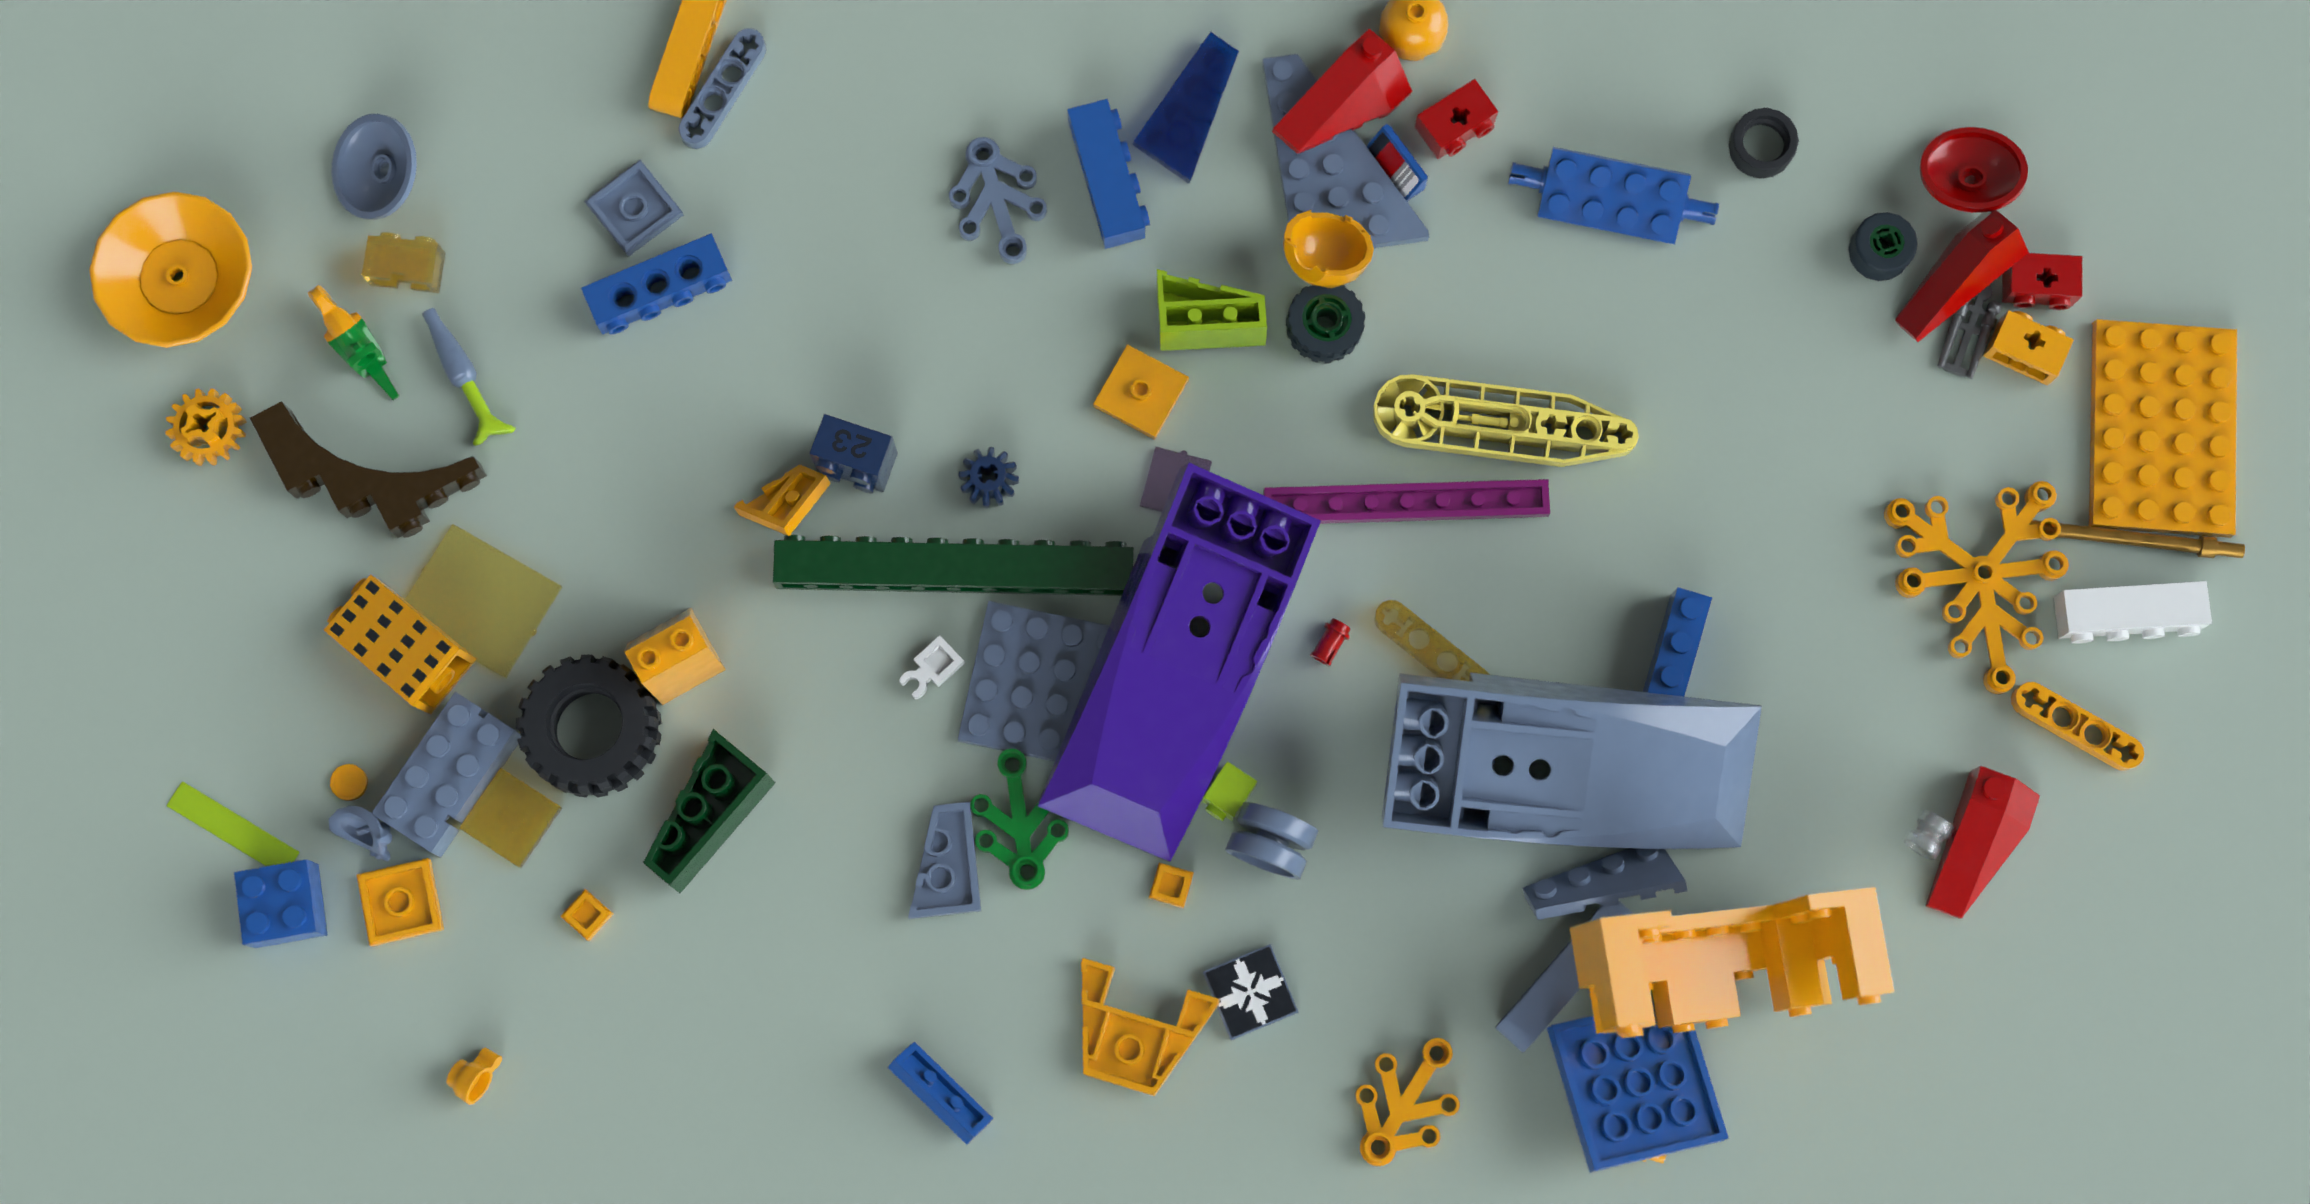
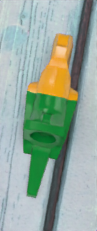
[308,285,399,401]

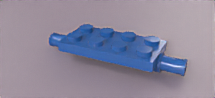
[1508,147,1719,244]

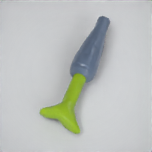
[422,308,516,446]

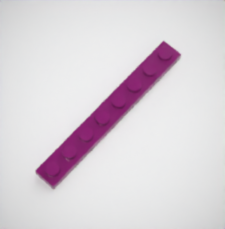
[1264,479,1550,524]

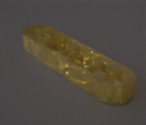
[1374,600,1490,681]

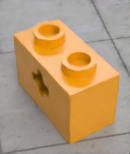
[1983,310,2074,386]

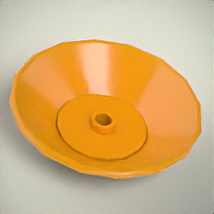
[89,191,252,348]

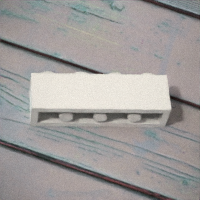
[2053,581,2212,644]

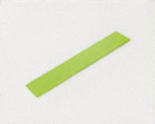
[166,781,300,866]

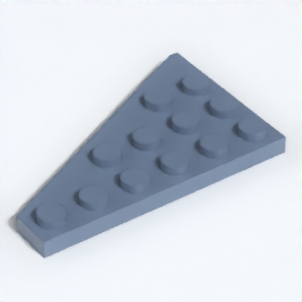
[1262,54,1429,248]

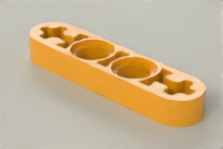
[2011,682,2144,771]

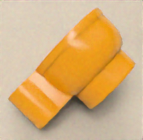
[446,1047,502,1105]

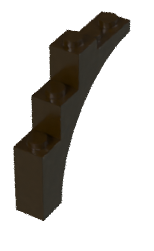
[250,401,487,538]

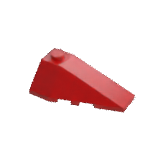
[1895,210,2029,342]

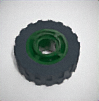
[1285,285,1366,363]

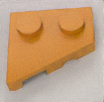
[734,464,831,536]

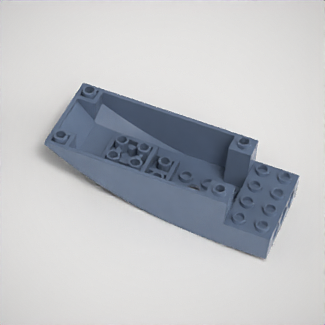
[1382,673,1762,849]

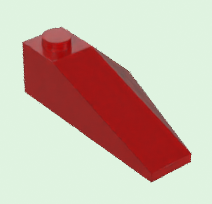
[1272,28,1412,154]
[1926,766,2040,919]

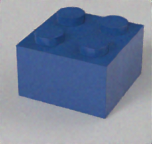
[234,859,328,948]

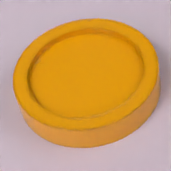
[330,764,368,801]

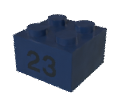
[809,414,898,494]

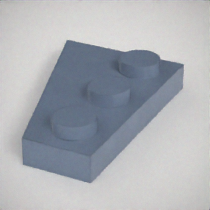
[908,802,981,919]

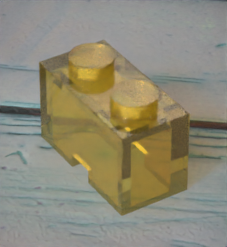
[361,232,446,293]

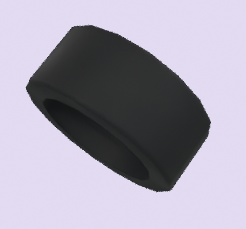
[1728,108,1799,179]

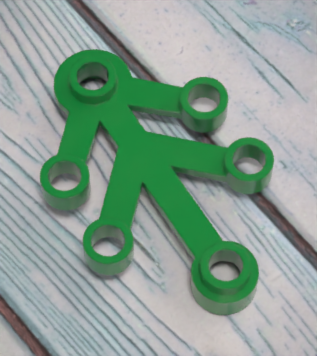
[970,749,1069,890]

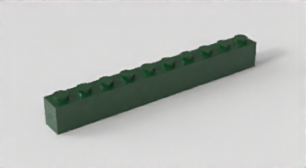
[773,535,1134,596]

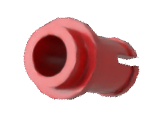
[1310,618,1351,667]

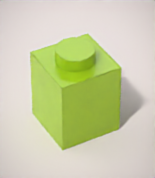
[1202,761,1258,822]

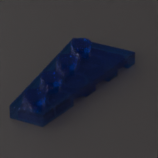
[1132,32,1239,184]

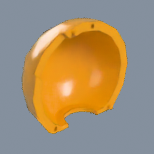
[1283,210,1374,288]

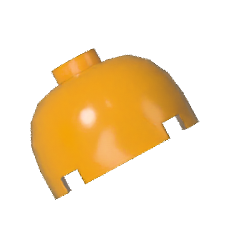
[1379,0,1448,61]

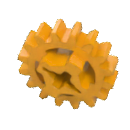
[165,388,247,466]

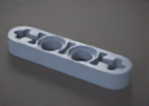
[679,28,766,149]

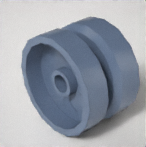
[1225,802,1318,880]

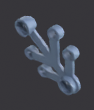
[949,137,1047,264]

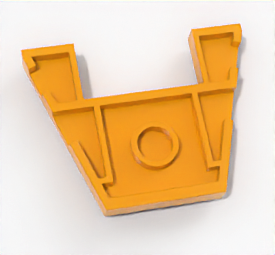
[1081,958,1220,1096]

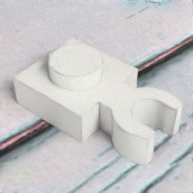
[899,635,965,700]

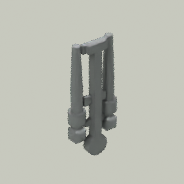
[1937,285,2002,379]

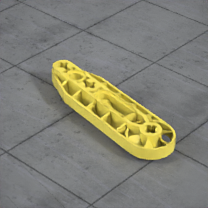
[1373,374,1639,467]

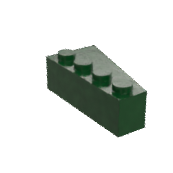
[643,729,776,893]

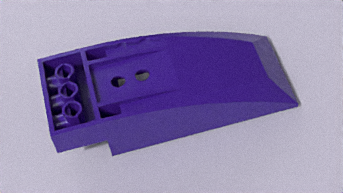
[1037,463,1321,862]

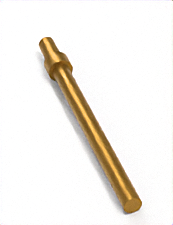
[2029,520,2245,558]

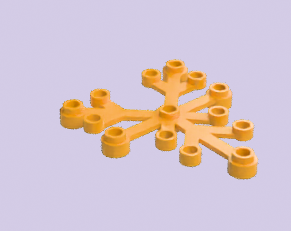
[1884,481,2069,694]

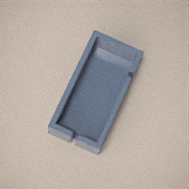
[372,692,521,857]

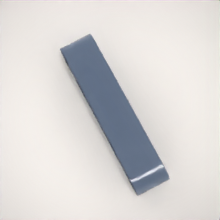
[1495,901,1634,1053]

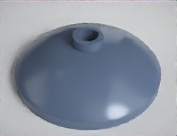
[332,114,417,220]

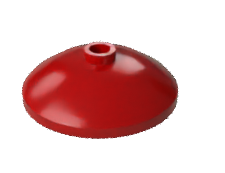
[1920,127,2028,213]

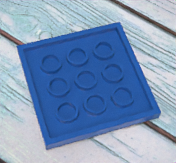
[1547,1002,1729,1173]

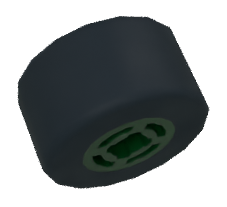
[1848,212,1918,281]

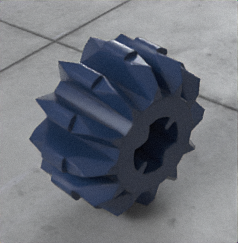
[958,447,1019,508]

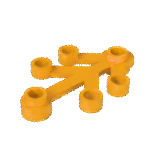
[1355,1038,1460,1166]

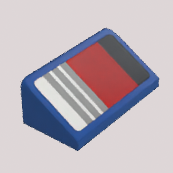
[1366,124,1428,201]

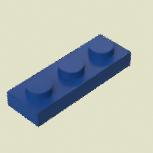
[887,1042,993,1145]

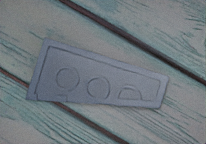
[1523,848,1688,920]

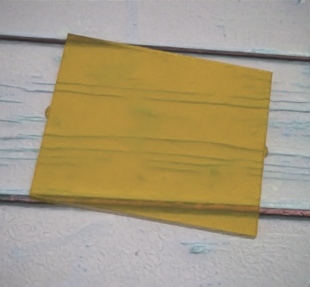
[405,524,563,678]

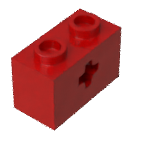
[1414,78,1499,159]
[2002,253,2083,310]

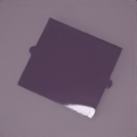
[1140,447,1212,512]

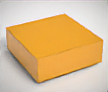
[1149,862,1194,909]
[560,889,614,941]

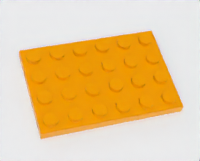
[2089,319,2237,538]

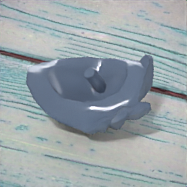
[329,806,392,861]

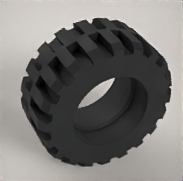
[516,654,662,798]

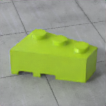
[1156,269,1267,351]

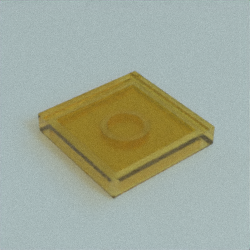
[459,768,562,868]

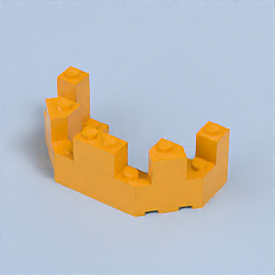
[1570,887,1894,1038]

